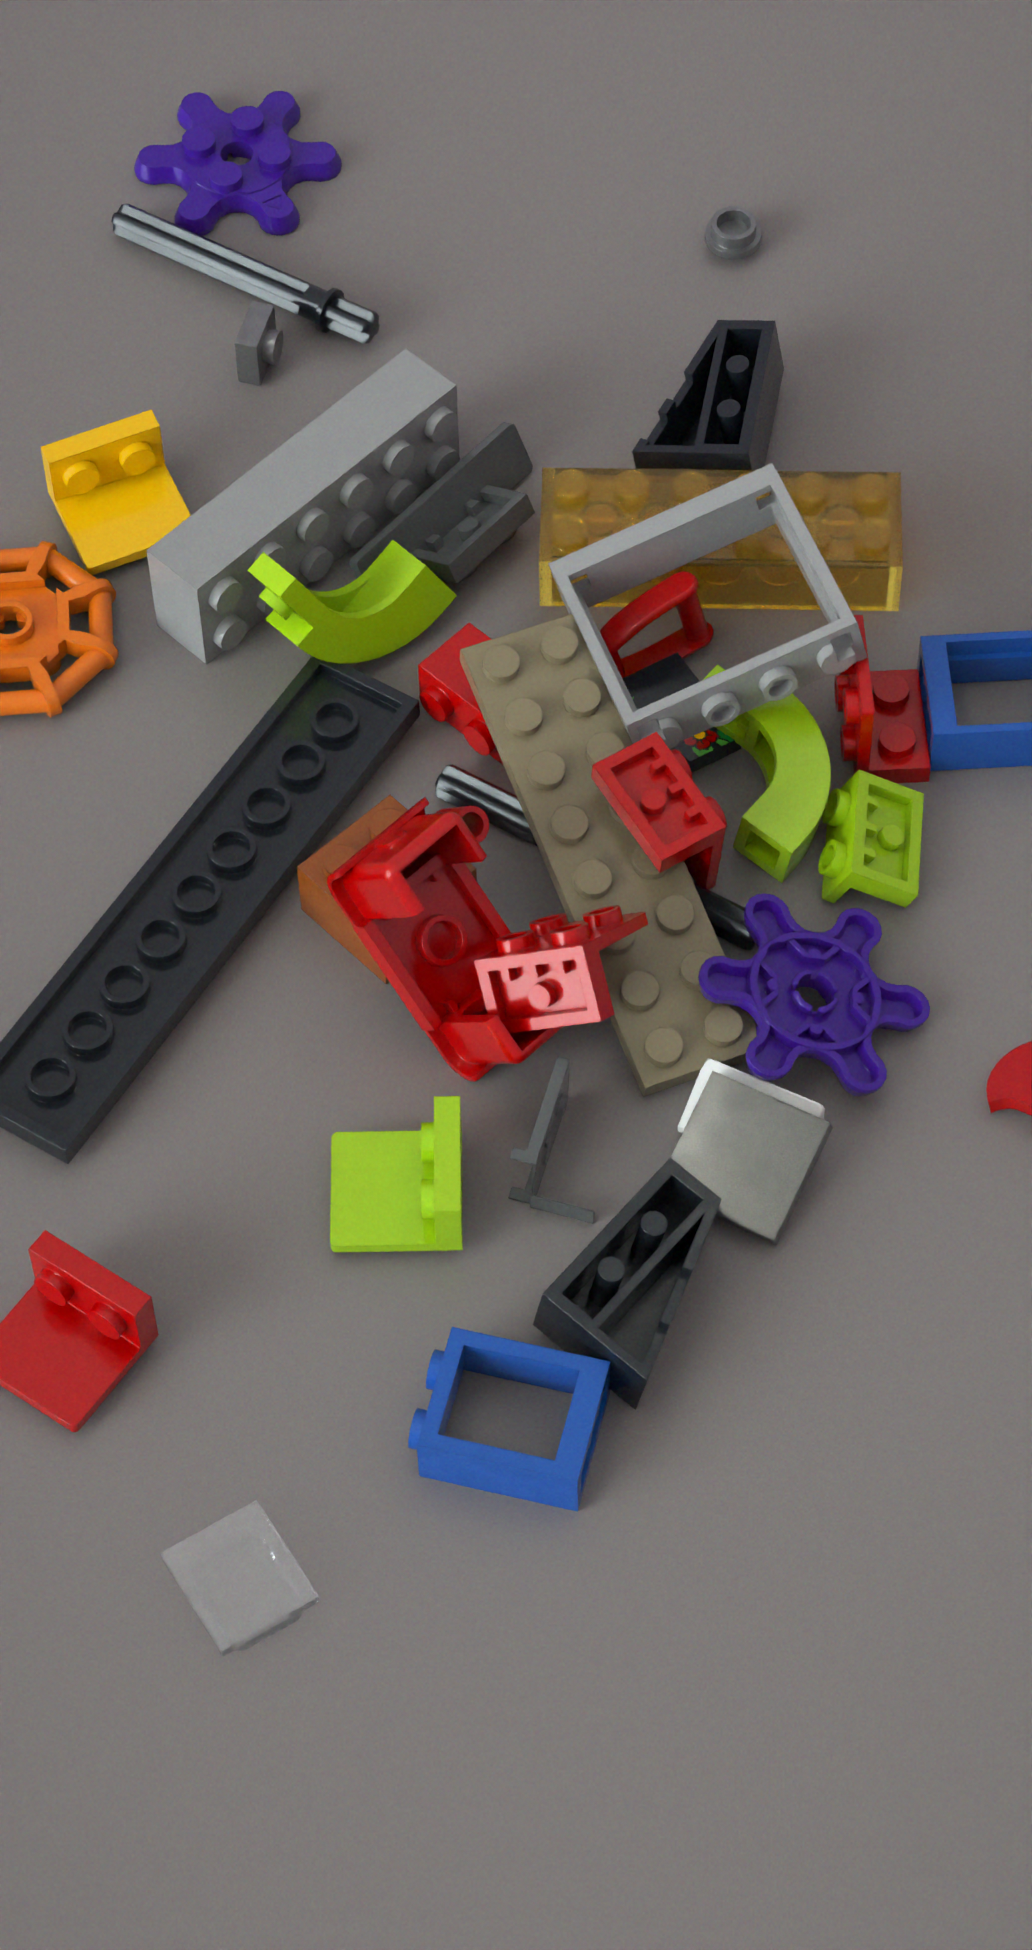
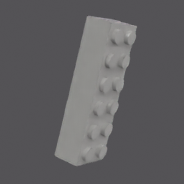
[146,348,460,665]

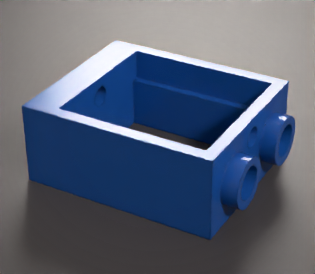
[917,630,1032,771]
[408,1327,610,1512]

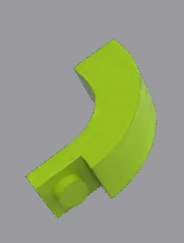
[247,540,457,664]
[703,664,831,883]

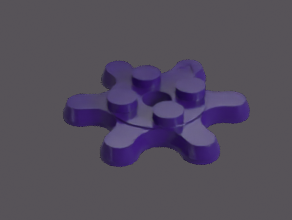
[134,91,342,236]
[698,893,930,1097]

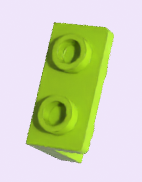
[818,769,924,908]

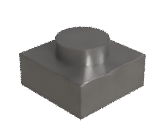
[234,301,284,386]

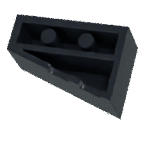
[632,320,784,501]

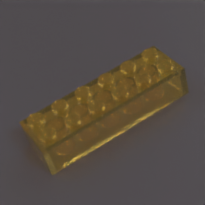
[539,467,903,611]

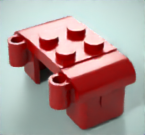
[327,797,564,1082]

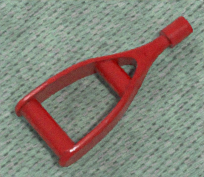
[600,571,714,678]

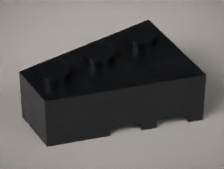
[533,1157,722,1410]

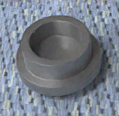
[705,206,762,259]

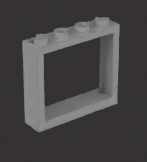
[548,463,867,749]

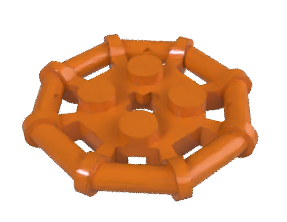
[0,541,119,718]

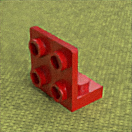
[834,614,931,784]
[591,732,727,890]
[474,905,648,1033]
[0,1230,159,1432]

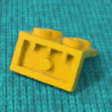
[41,409,191,575]

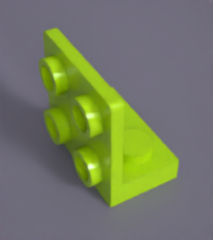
[330,1096,463,1252]

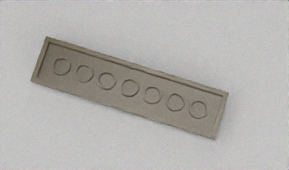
[460,614,757,1097]

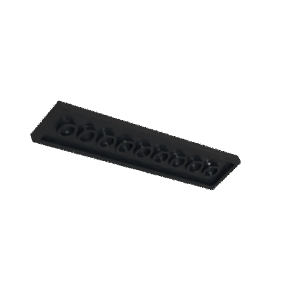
[0,656,420,1164]

